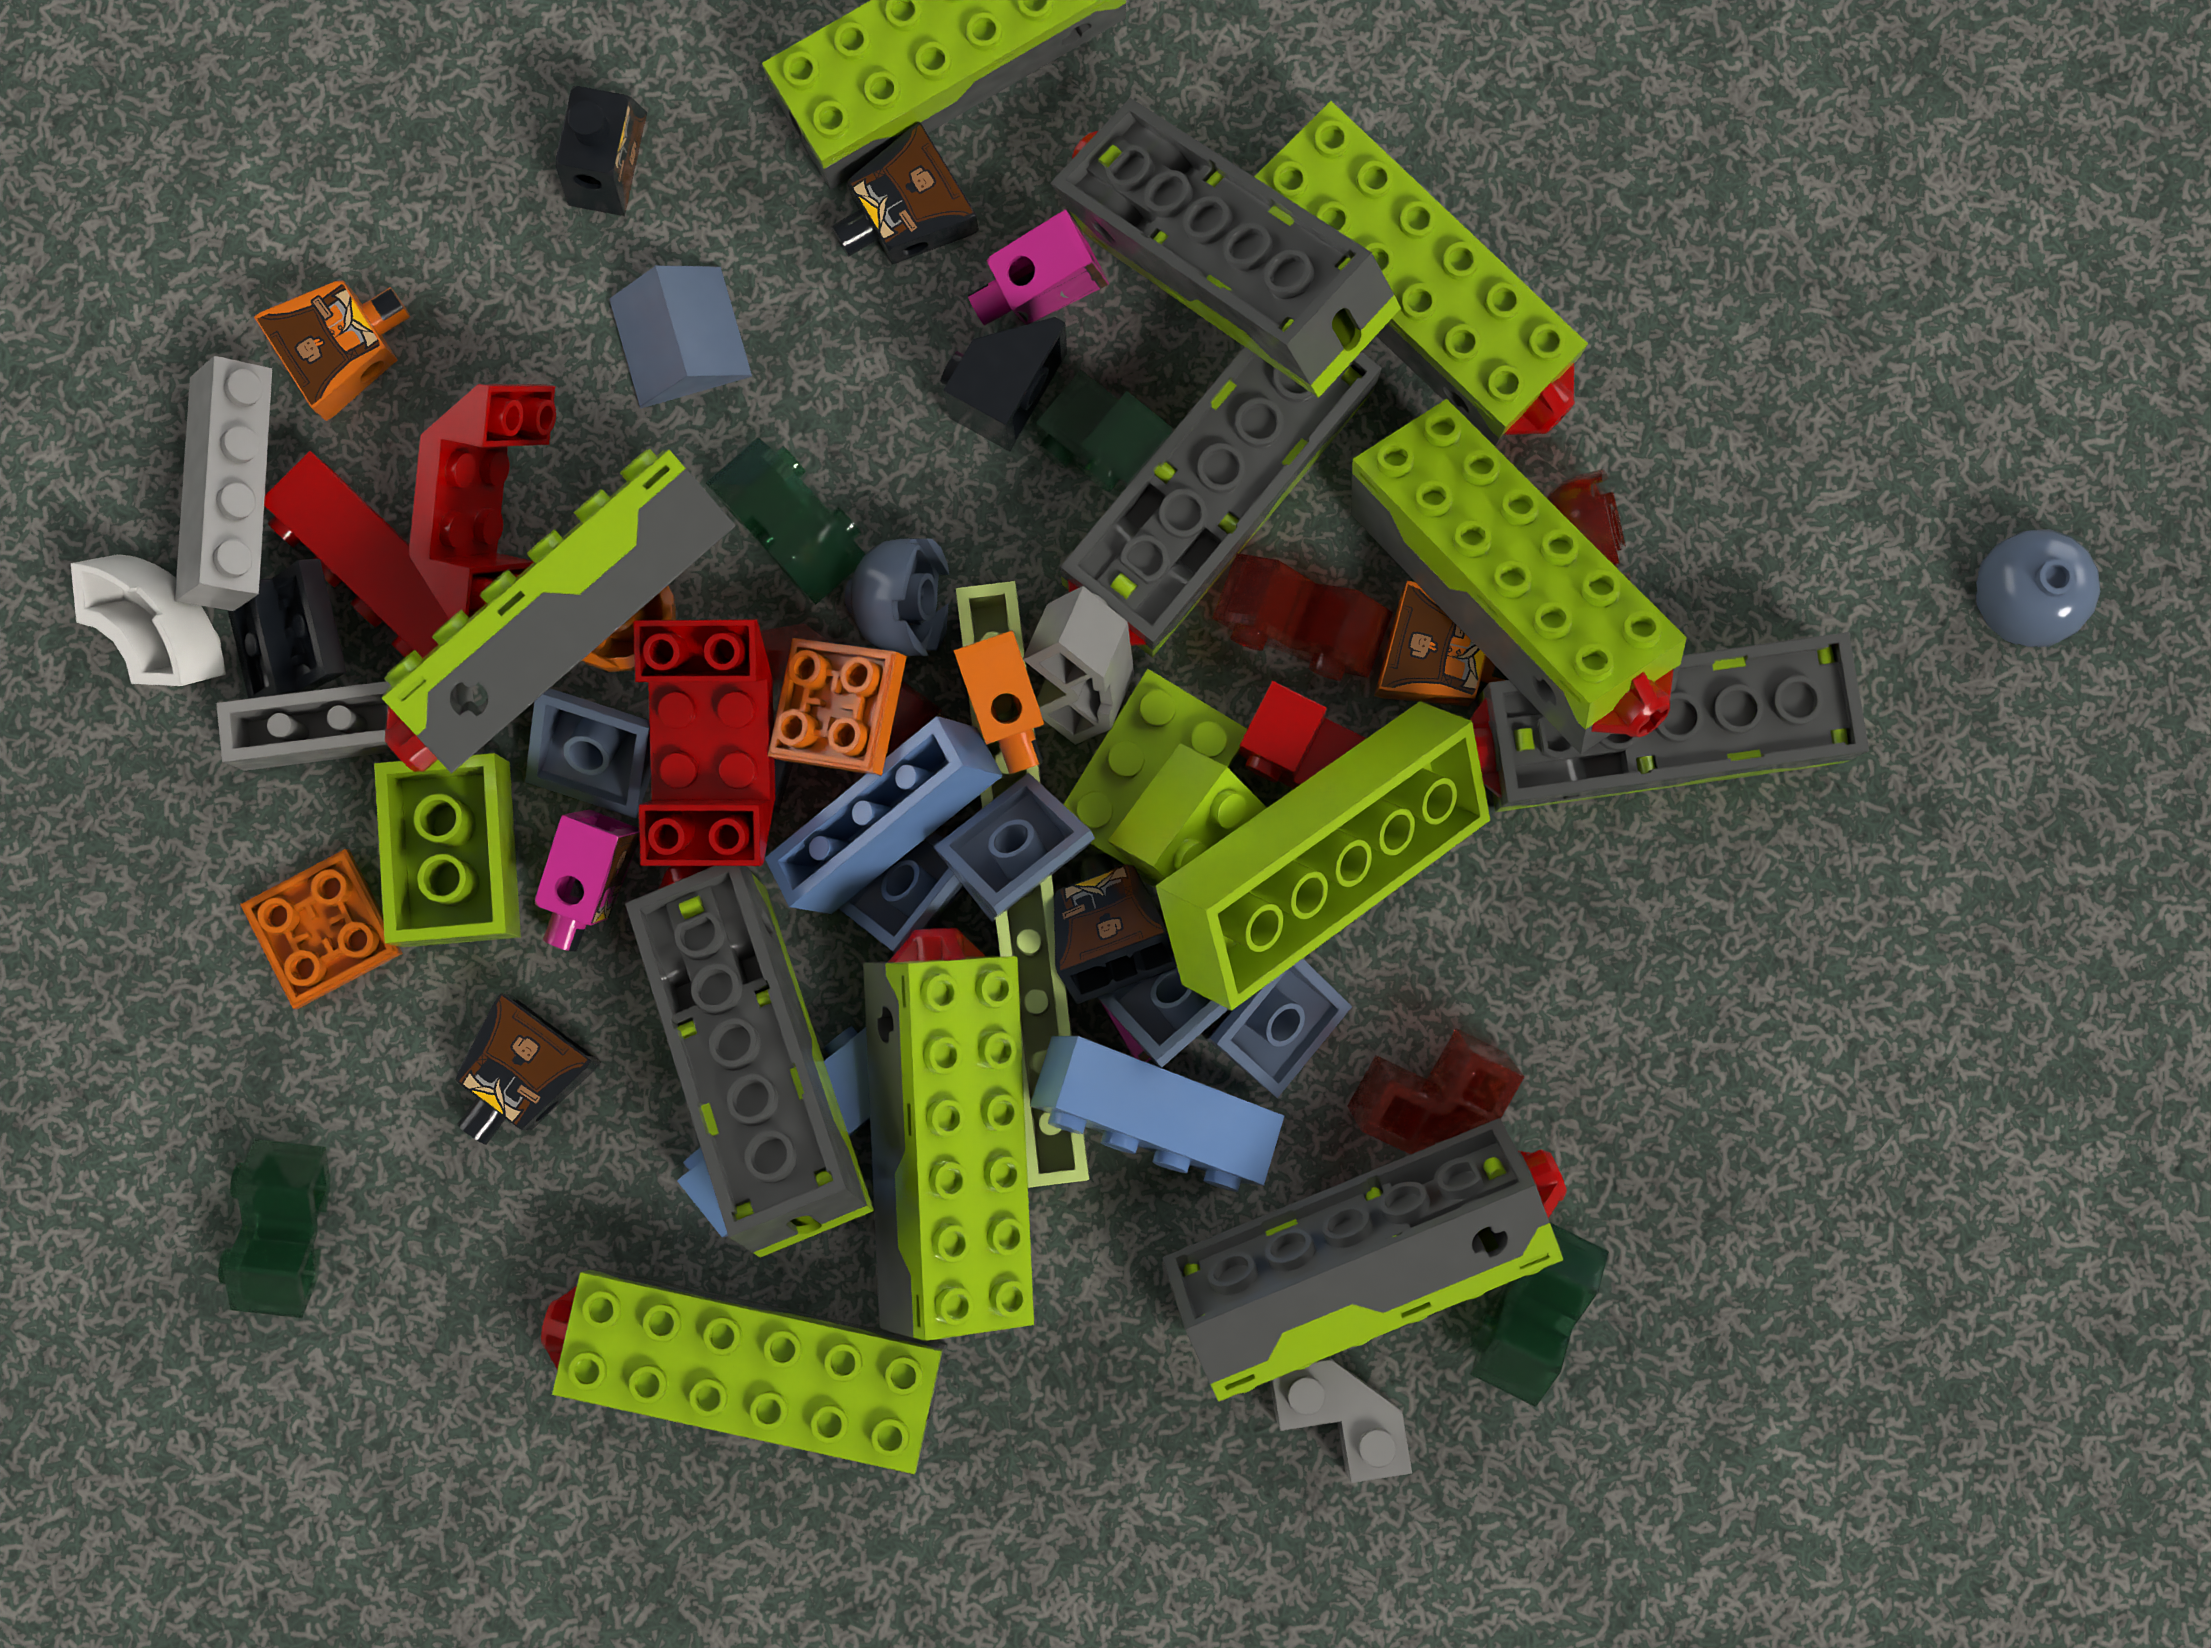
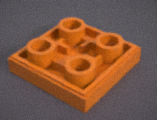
[768,638,907,776]
[240,849,403,1009]

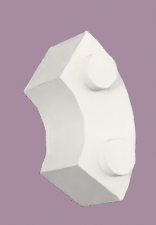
[71,554,226,686]

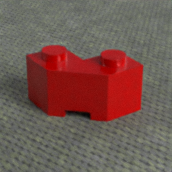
[1239,681,1366,789]

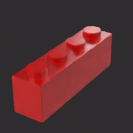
[264,451,449,658]

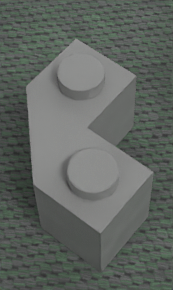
[1023,586,1134,745]
[1270,1356,1412,1483]

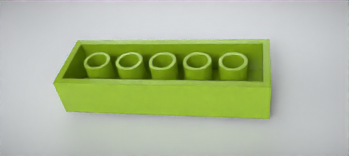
[1156,701,1490,1011]

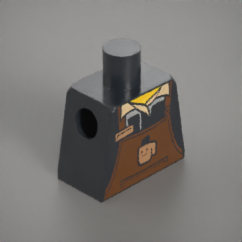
[556,86,647,216]
[831,122,979,265]
[1053,854,1177,1004]
[455,993,601,1145]

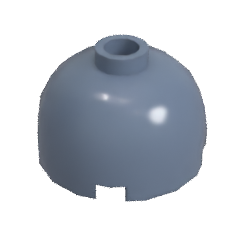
[1976,529,2101,647]
[845,538,949,656]

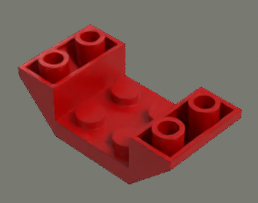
[409,384,556,619]
[633,619,775,866]

